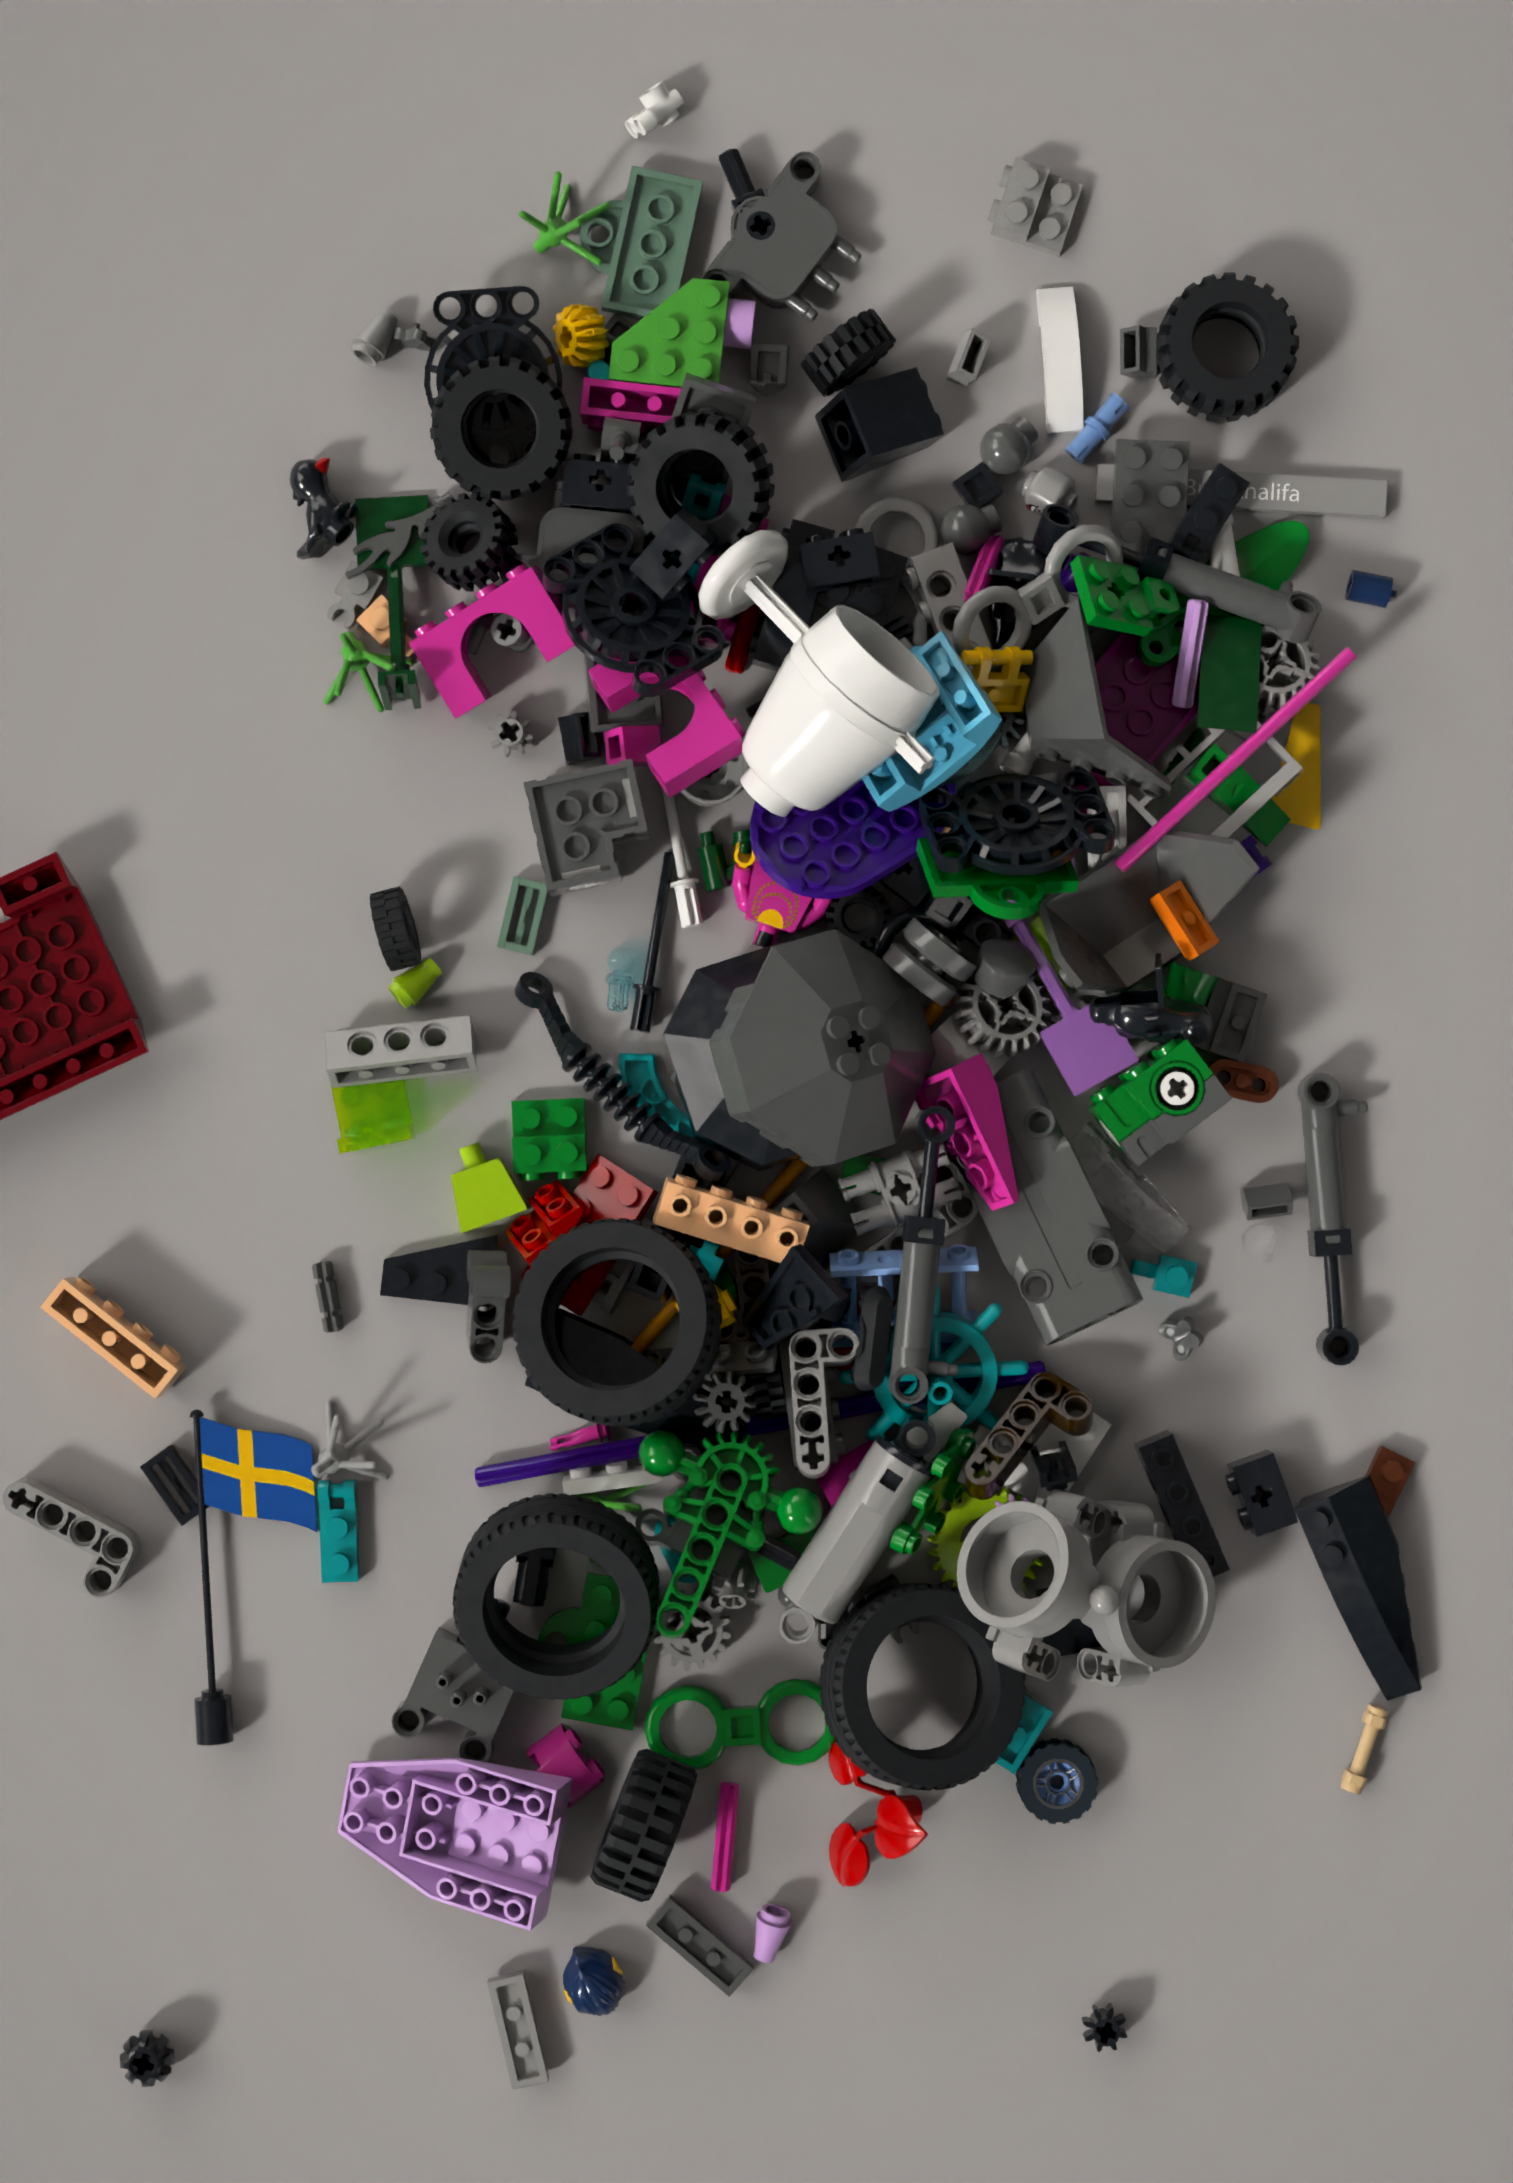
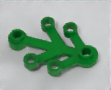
[890,1427,977,1555]

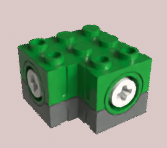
[1086,1038,1232,1166]

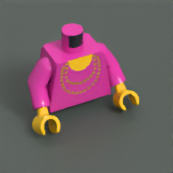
[732,842,833,948]

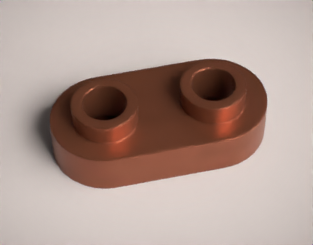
[1208,1059,1279,1103]

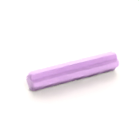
[1171,599,1209,708]

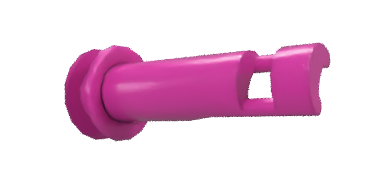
[550,1423,611,1451]

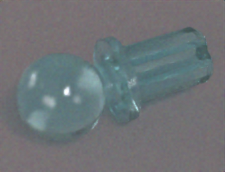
[605,947,636,1012]

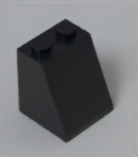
[815,367,944,482]

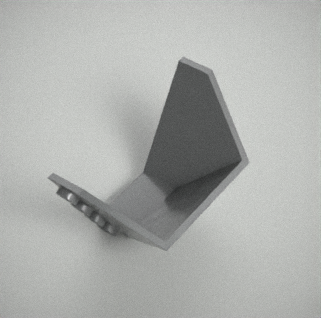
[1019,598,1171,798]
[1039,830,1260,992]

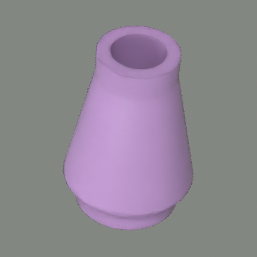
[753,1904,792,1963]

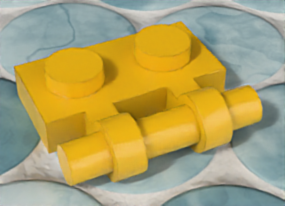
[961,646,1033,712]

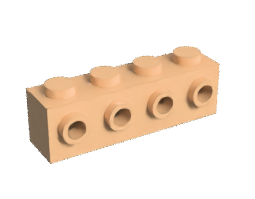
[653,1174,810,1263]
[40,1276,186,1399]

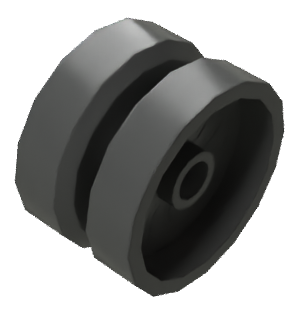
[882,917,977,1007]

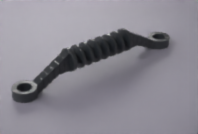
[514,972,732,1182]

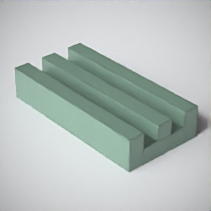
[497,876,548,956]

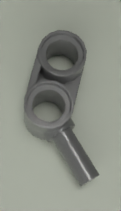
[600,417,642,462]

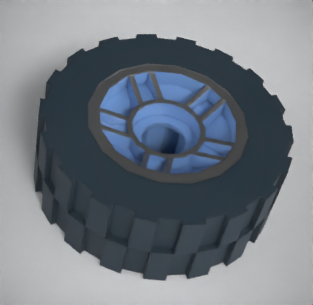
[1015,1738,1098,1824]

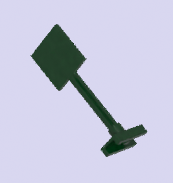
[355,495,429,710]

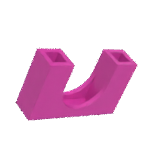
[409,563,583,719]
[588,655,745,798]

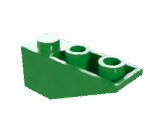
[1184,744,1291,847]

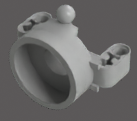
[957,1489,1120,1681]
[1077,1500,1216,1687]

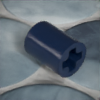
[1345,570,1397,608]

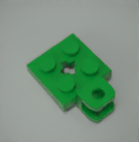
[1070,555,1180,637]

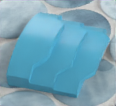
[862,631,1002,812]

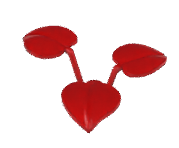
[828,1742,928,1887]

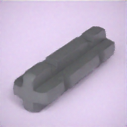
[312,1261,344,1333]

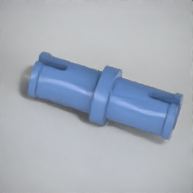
[1065,393,1130,464]

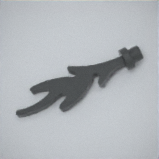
[345,492,456,579]

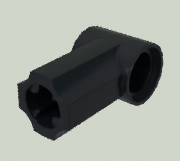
[513,1547,556,1607]

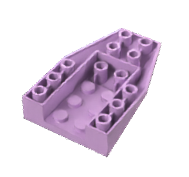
[337,1757,573,1931]

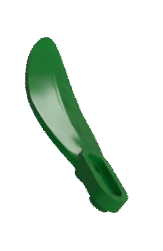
[1136,521,1310,667]

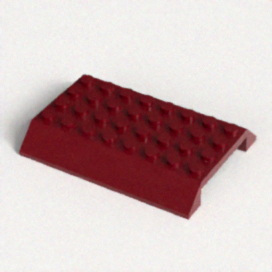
[0,852,149,1121]

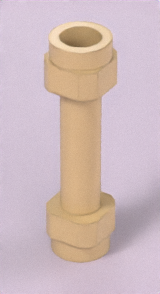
[1340,1704,1389,1795]

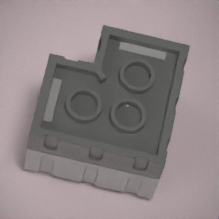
[523,759,650,897]

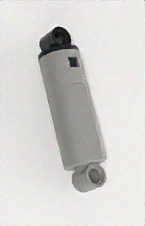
[779,1416,936,1644]

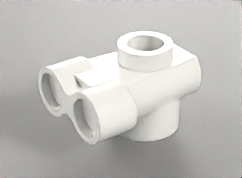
[625,81,684,138]

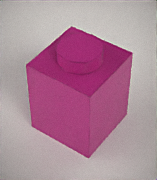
[603,725,664,767]

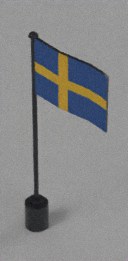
[189,1409,317,1745]

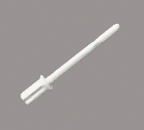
[661,786,703,928]

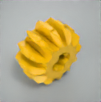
[552,304,609,368]

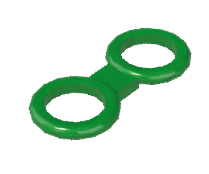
[644,1678,835,1770]

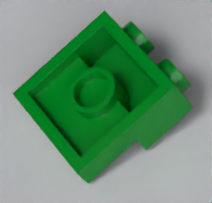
[511,1098,588,1181]

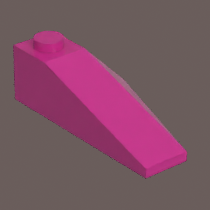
[915,1053,1019,1211]

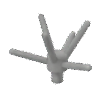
[311,1401,388,1480]

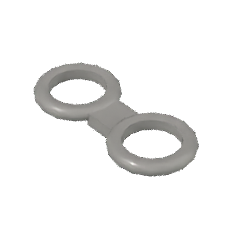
[855,497,995,666]
[952,525,1123,669]

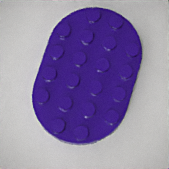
[750,776,956,899]

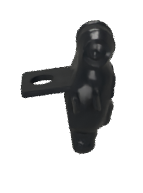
[987,537,1048,650]
[1089,953,1213,1044]

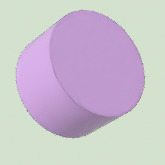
[724,298,756,350]

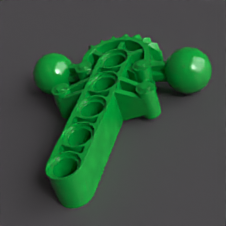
[638,1430,823,1639]

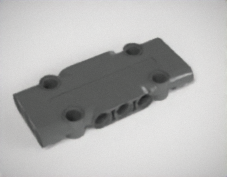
[956,1069,1143,1345]

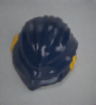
[563,1947,626,2016]

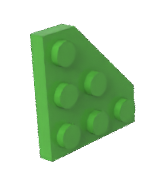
[608,278,730,388]

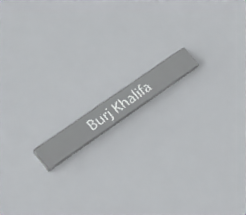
[1095,464,1388,519]

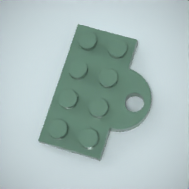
[580,166,703,319]

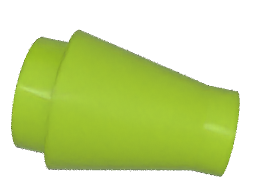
[387,957,443,1009]

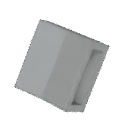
[946,328,992,387]

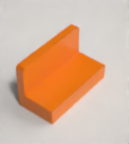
[1150,880,1220,961]

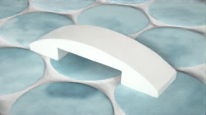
[1036,287,1084,434]

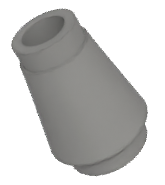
[351,309,398,366]

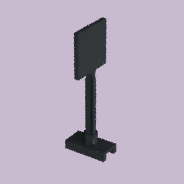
[1030,1440,1102,1656]

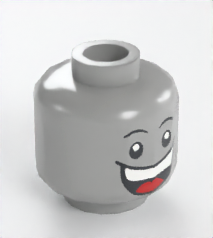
[1022,467,1078,516]

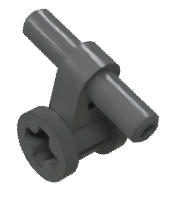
[468,585,534,655]

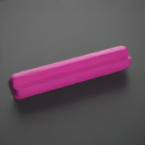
[963,535,1004,602]
[711,1782,739,1892]

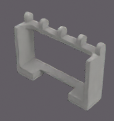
[1126,721,1304,838]

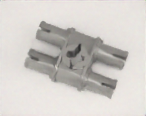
[838,1144,962,1236]

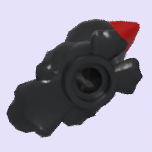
[289,458,359,560]

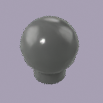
[980,416,1039,475]
[940,504,1001,555]

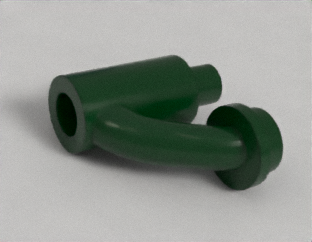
[697,829,752,892]

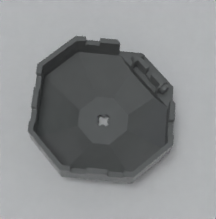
[709,929,936,1167]

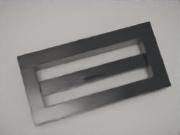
[140,1445,210,1526]

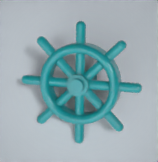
[839,1284,1029,1461]

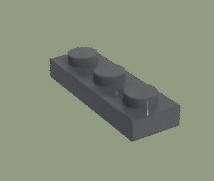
[646,1895,753,1997]

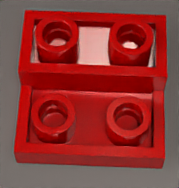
[503,1180,583,1268]

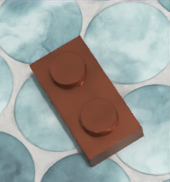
[1365,1445,1415,1518]

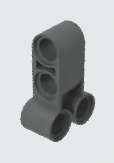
[466,1250,511,1364]

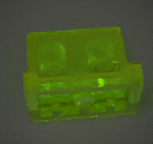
[331,1080,416,1154]

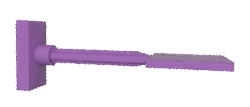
[988,900,1139,1097]

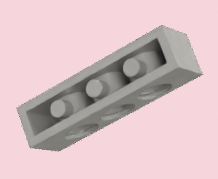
[905,542,1000,673]
[325,1015,478,1088]

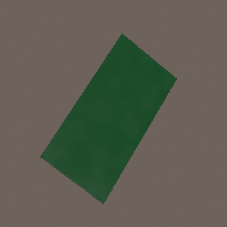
[1197,614,1262,733]

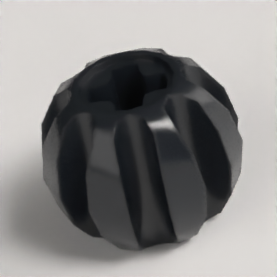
[120,2030,175,2087]

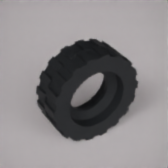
[370,886,421,971]

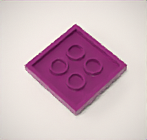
[1095,632,1200,765]

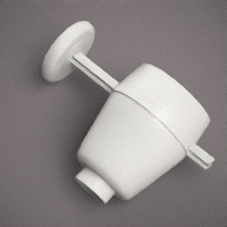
[698,529,940,817]

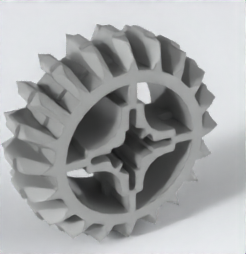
[1258,624,1321,715]
[953,973,1052,1058]

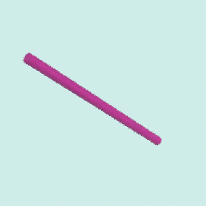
[1114,647,1357,873]

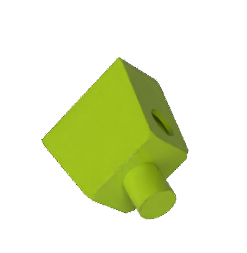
[451,1142,530,1233]

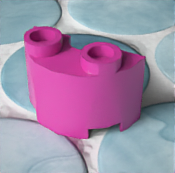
[527,1723,605,1808]

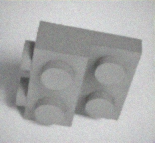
[988,157,1083,257]

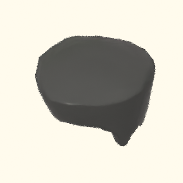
[973,939,1036,998]

